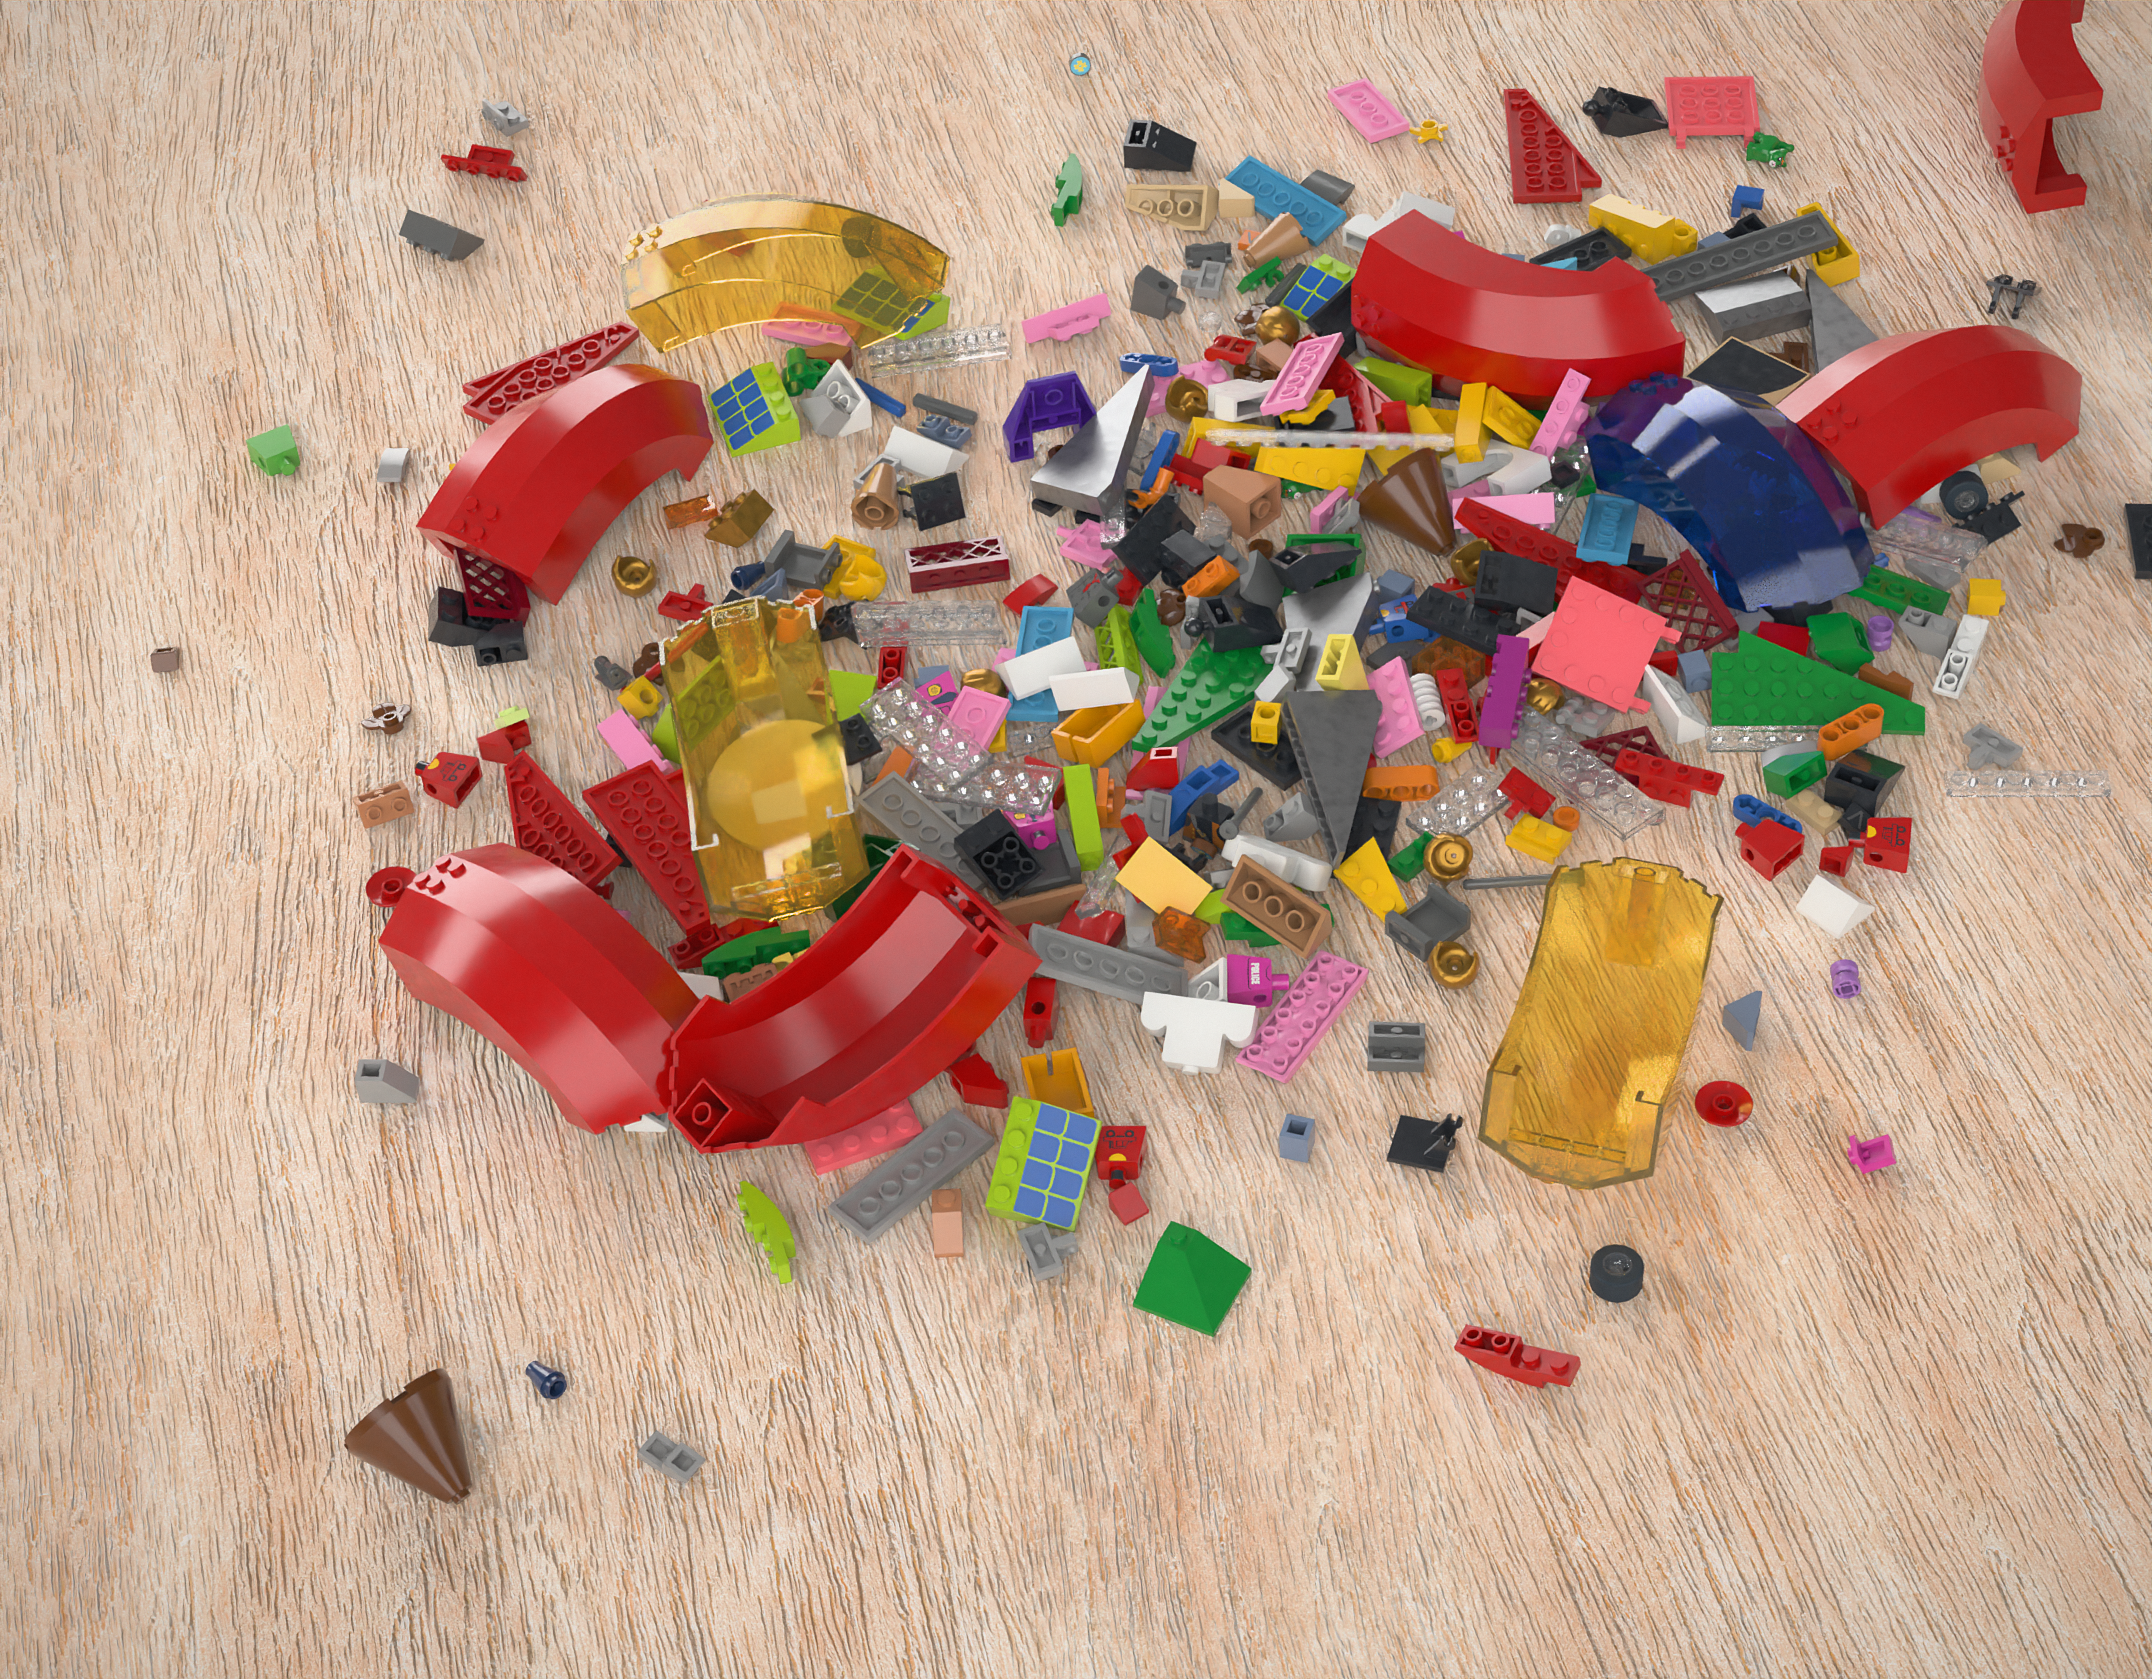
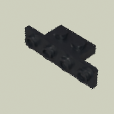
[1940,490,2025,550]

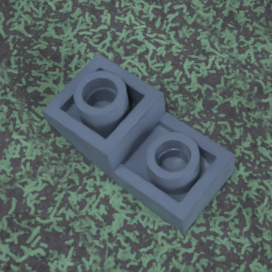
[916,414,972,449]

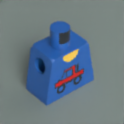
[1368,593,1429,644]

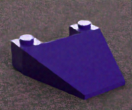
[1002,371,1097,463]

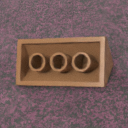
[1220,854,1332,959]
[992,883,1087,926]

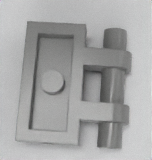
[1555,696,1616,738]

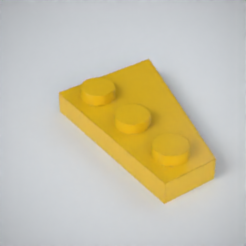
[1333,836,1408,925]

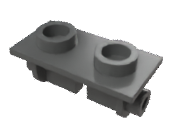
[1185,242,1232,268]
[594,656,633,691]

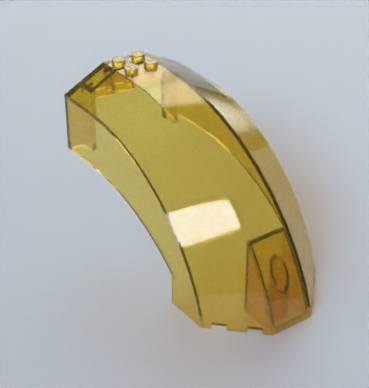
[620,192,950,354]
[658,595,870,922]
[1478,856,1724,1190]

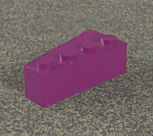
[1479,634,1533,749]

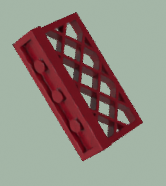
[904,535,1011,594]
[453,546,531,627]
[1636,549,1740,654]
[1548,725,1671,804]

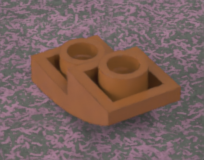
[1858,663,1914,701]

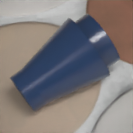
[730,561,766,590]
[525,1361,567,1399]

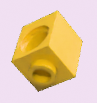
[1673,219,1698,257]
[616,675,664,721]
[1251,701,1283,744]

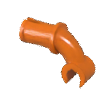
[1128,467,1174,509]

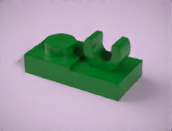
[1236,256,1284,294]
[1387,831,1434,883]

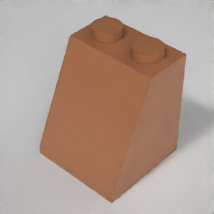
[1203,465,1281,540]

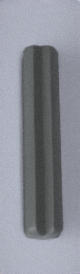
[1265,263,1307,308]
[913,393,978,425]

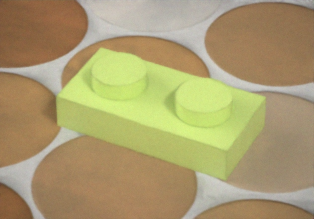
[494,705,530,729]

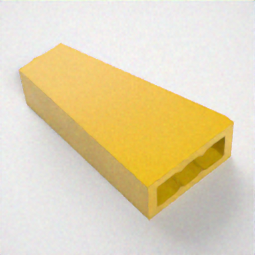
[1454,382,1493,464]
[1181,417,1279,459]

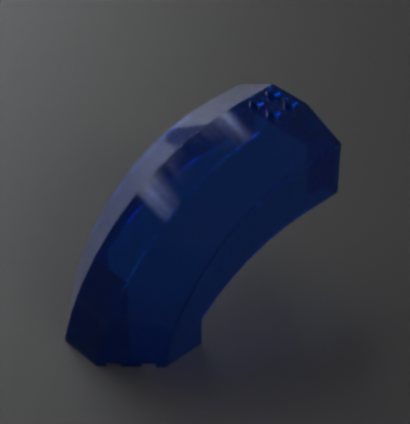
[1583,371,1876,613]

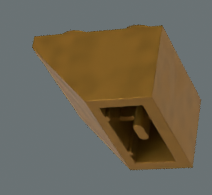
[704,489,775,548]

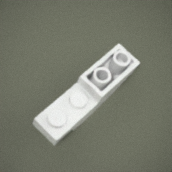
[1932,614,1989,699]

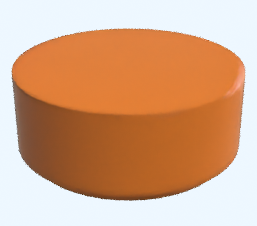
[1553,806,1580,832]

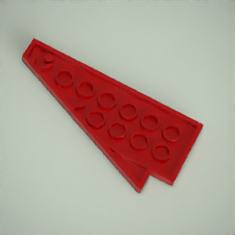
[462,321,640,426]
[1454,497,1648,605]
[504,750,623,890]
[582,759,711,937]

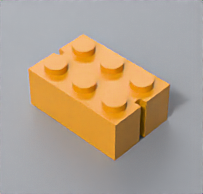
[1051,698,1146,769]
[1020,1047,1094,1118]

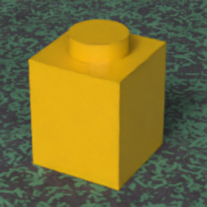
[1966,578,2006,616]

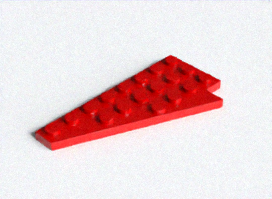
[1503,88,1602,204]
[1293,332,1393,448]

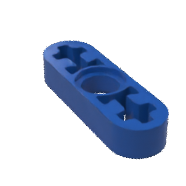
[1119,353,1179,377]
[1140,429,1180,491]
[1732,794,1802,834]

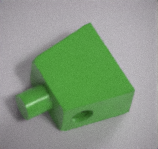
[246,424,300,476]

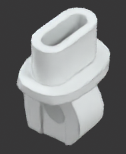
[1544,224,1582,245]

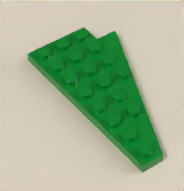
[1711,630,1925,736]
[1132,636,1277,753]

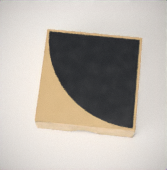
[1673,336,1811,445]

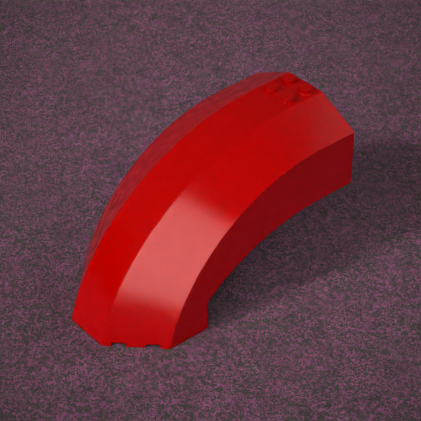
[1977,0,2104,214]
[1351,209,1686,410]
[1769,325,2082,531]
[416,363,714,606]
[378,842,700,1135]
[668,843,1043,1155]

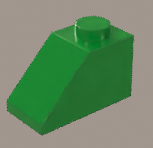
[1762,751,1828,799]

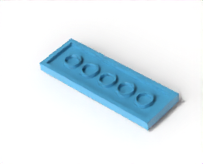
[1219,155,1347,247]
[1576,493,1640,566]
[1006,606,1074,722]

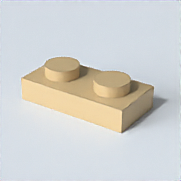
[1786,788,1842,836]

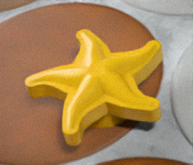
[1409,119,1448,144]

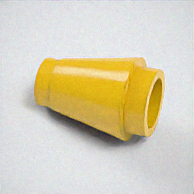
[1432,737,1472,763]

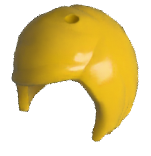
[839,553,887,602]

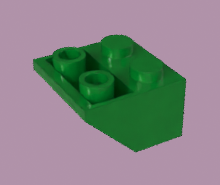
[1806,612,1875,676]

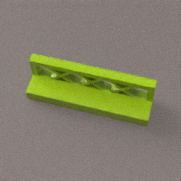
[1094,603,1144,687]

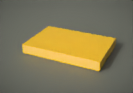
[1482,386,1542,450]
[1365,404,1450,477]
[821,534,876,600]
[1114,836,1213,930]

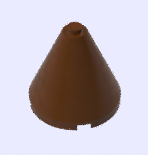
[1356,447,1457,557]
[344,1368,472,1505]

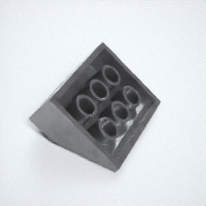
[1694,270,1812,346]

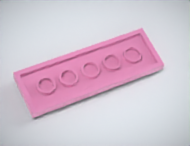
[1260,332,1345,416]

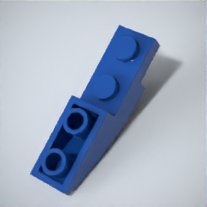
[1168,759,1239,837]

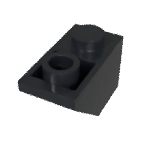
[473,621,528,667]

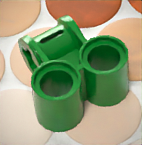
[781,347,831,397]

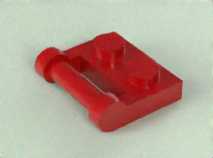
[1204,334,1257,366]

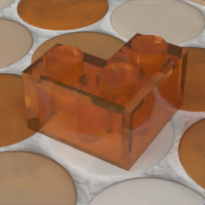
[1412,635,1486,690]

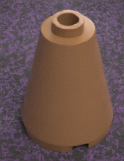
[1243,211,1309,269]
[850,463,899,530]

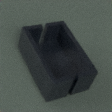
[1305,276,1357,359]

